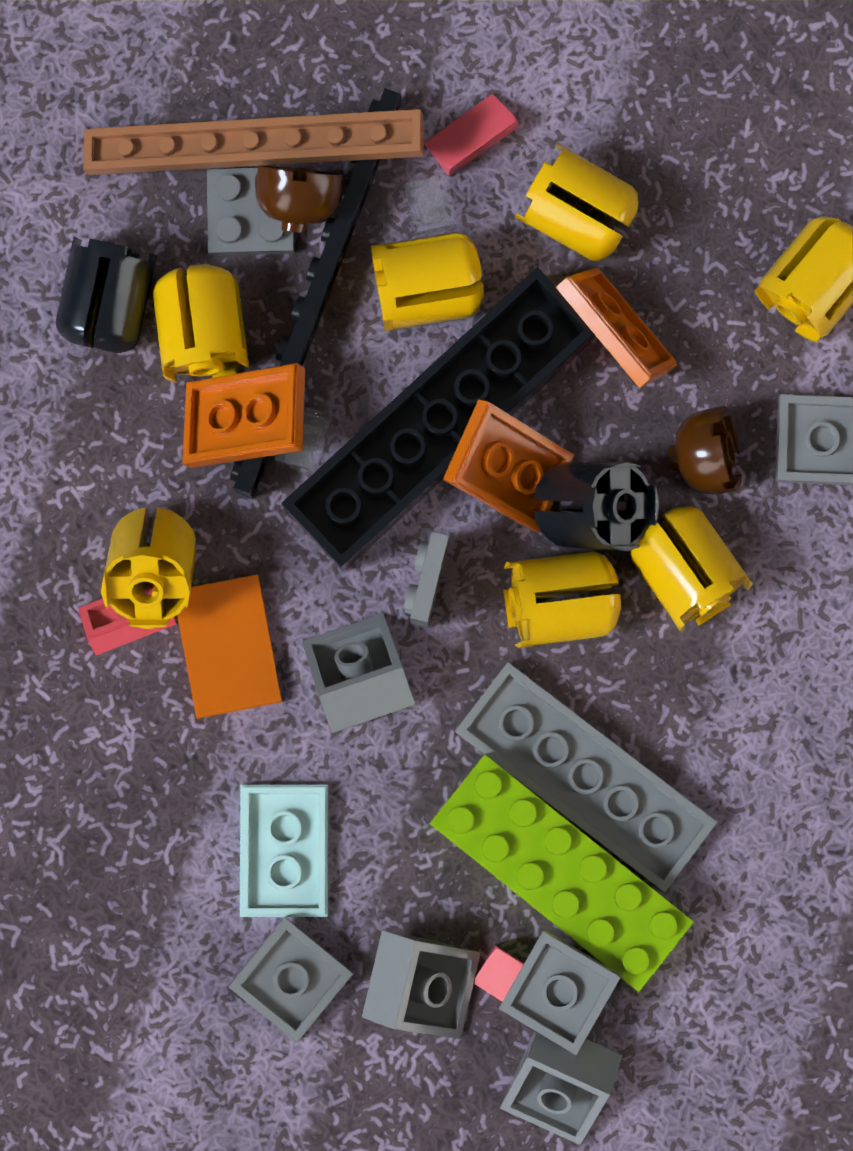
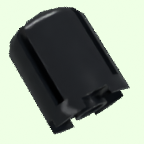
[55,236,157,353]
[533,462,660,551]

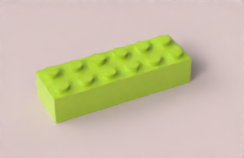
[429,754,694,992]

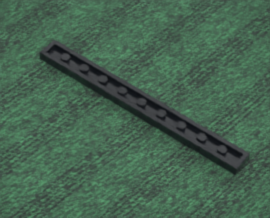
[230,88,401,499]

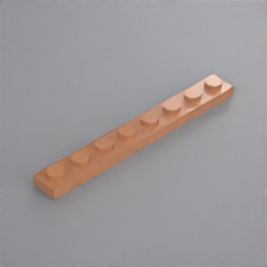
[83,109,423,175]

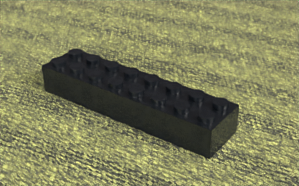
[281,267,595,572]

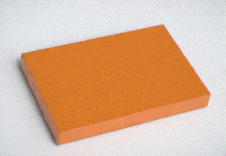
[556,267,678,388]
[182,363,305,468]
[443,399,574,533]
[177,574,283,719]

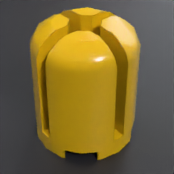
[515,142,639,261]
[754,216,853,343]
[371,232,485,332]
[153,264,249,383]
[630,506,753,633]
[101,507,197,629]
[503,551,621,648]

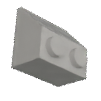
[302,613,415,733]
[362,930,481,1039]
[500,1031,623,1145]

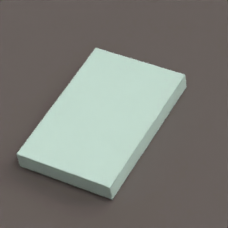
[240,785,328,917]

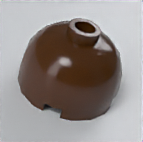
[255,165,342,233]
[668,406,742,494]

